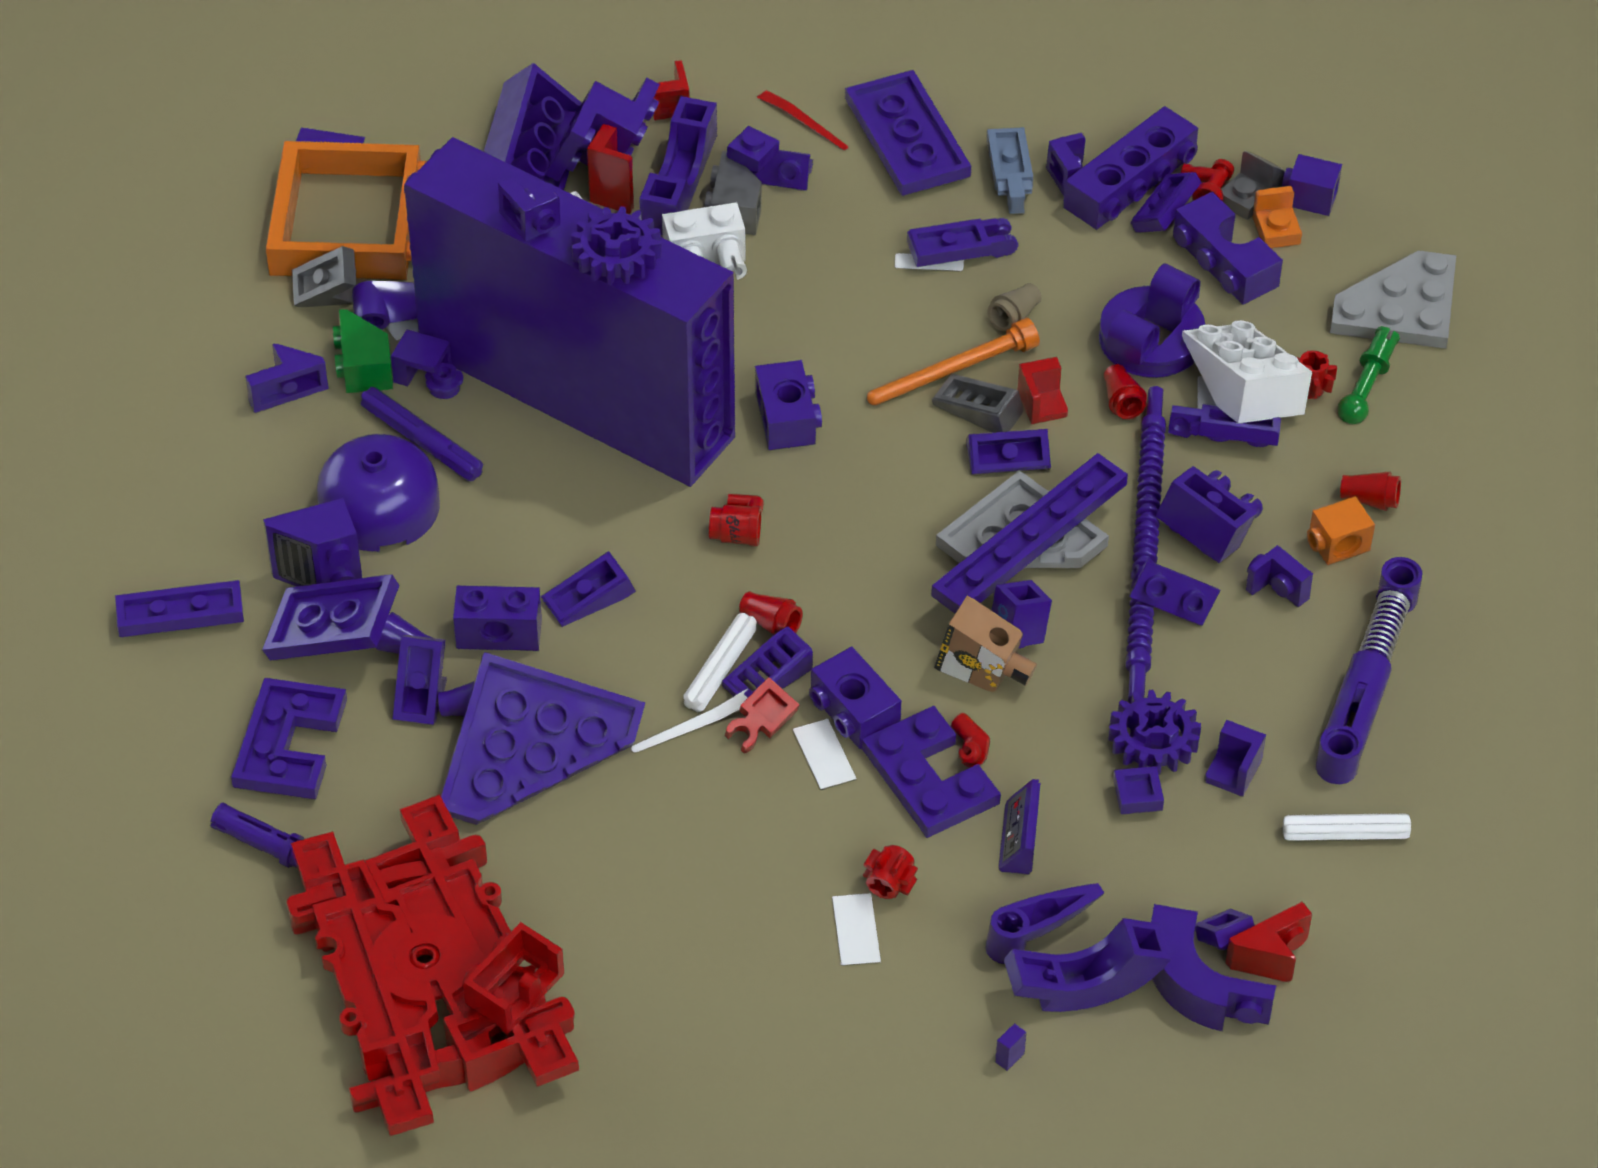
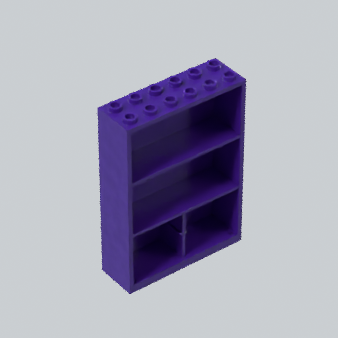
[404,137,735,487]

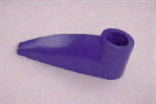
[351,281,418,330]
[985,883,1105,964]

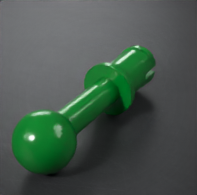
[1337,326,1400,424]

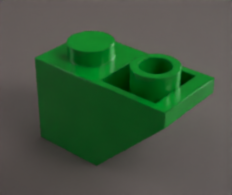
[333,309,393,393]

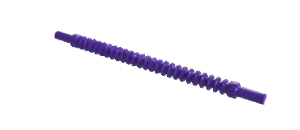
[1125,386,1166,704]

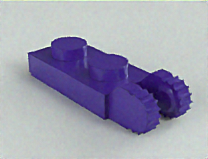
[907,217,1019,267]

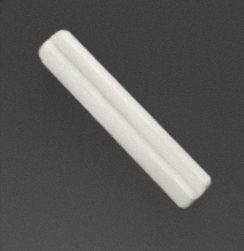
[684,613,757,712]
[1282,814,1411,841]

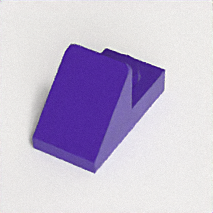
[245,344,329,413]
[392,635,447,725]

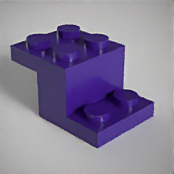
[545,77,660,182]

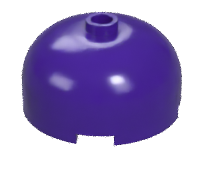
[317,434,440,552]

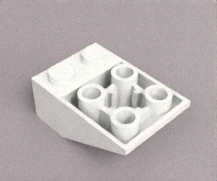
[1182,321,1312,423]

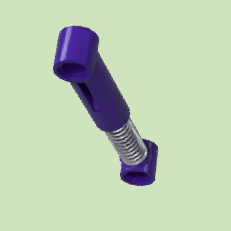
[1316,557,1423,785]

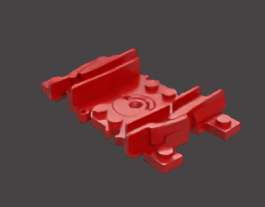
[287,794,579,1136]

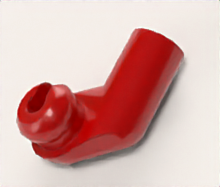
[951,713,991,768]

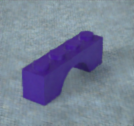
[639,96,717,235]

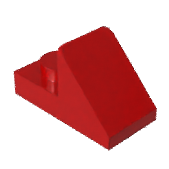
[1225,902,1312,982]

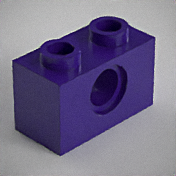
[755,360,822,450]
[453,585,542,651]
[809,646,902,749]

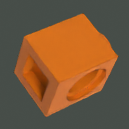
[1307,496,1375,565]

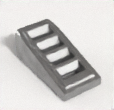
[932,373,1023,433]

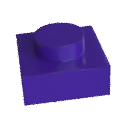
[727,126,780,172]
[1113,766,1164,814]
[1195,908,1254,950]

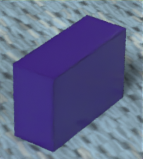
[995,1023,1027,1071]

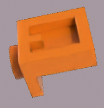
[1252,186,1302,248]

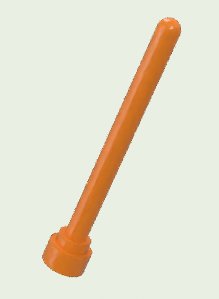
[867,317,1040,405]

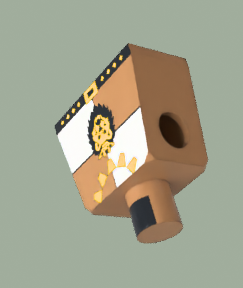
[934,595,1037,692]

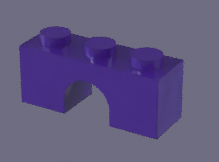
[1173,192,1283,305]

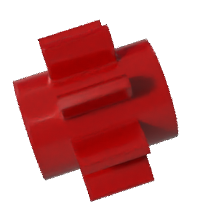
[1297,350,1338,399]
[863,845,918,899]

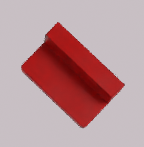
[587,124,634,214]

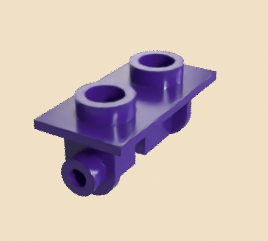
[747,150,813,191]
[1129,560,1221,626]

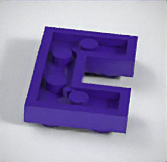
[231,678,347,800]
[861,706,1001,838]

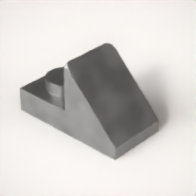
[1221,151,1286,220]
[292,246,356,307]

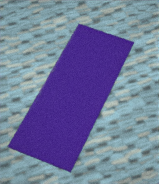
[296,127,365,143]

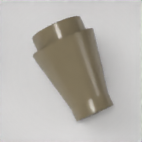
[987,283,1042,331]

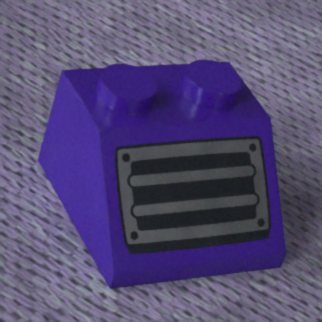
[263,498,362,587]

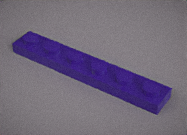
[931,453,1128,614]

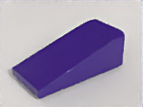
[541,551,636,627]

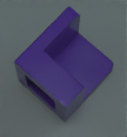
[391,329,452,387]
[1205,720,1266,797]

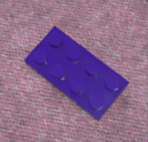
[845,70,971,196]

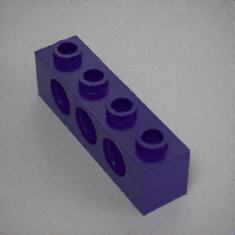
[1063,106,1198,230]

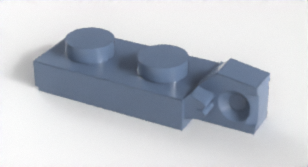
[987,127,1033,214]

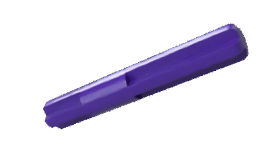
[360,387,483,481]

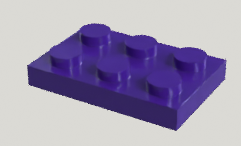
[262,574,400,661]

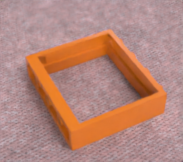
[266,141,427,280]

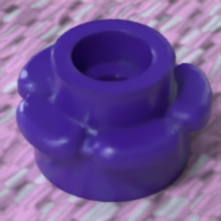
[425,363,464,399]

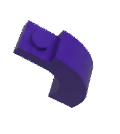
[1151,904,1276,1031]
[1004,918,1171,1012]

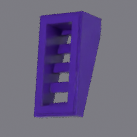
[722,626,813,698]

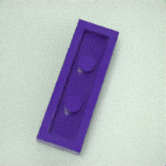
[115,580,244,637]

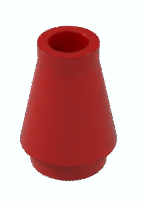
[1103,364,1147,419]
[1340,471,1401,511]
[739,591,803,635]

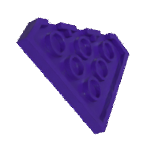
[441,652,645,825]

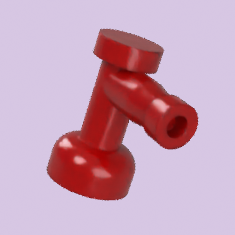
[1181,159,1234,201]

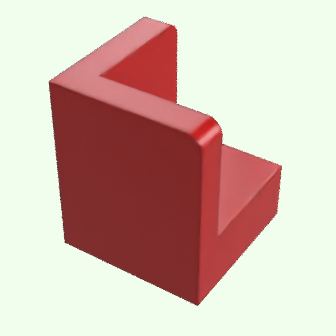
[652,60,690,120]
[1017,357,1068,424]

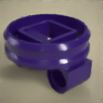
[1099,263,1205,378]

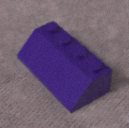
[484,63,582,190]

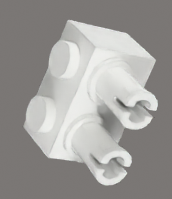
[662,202,747,280]

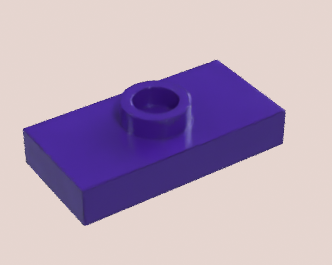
[1130,172,1202,233]

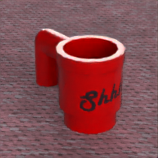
[709,494,764,546]

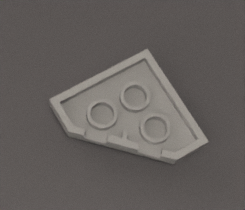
[1330,251,1456,349]
[936,470,1109,568]

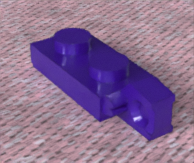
[1169,404,1281,447]

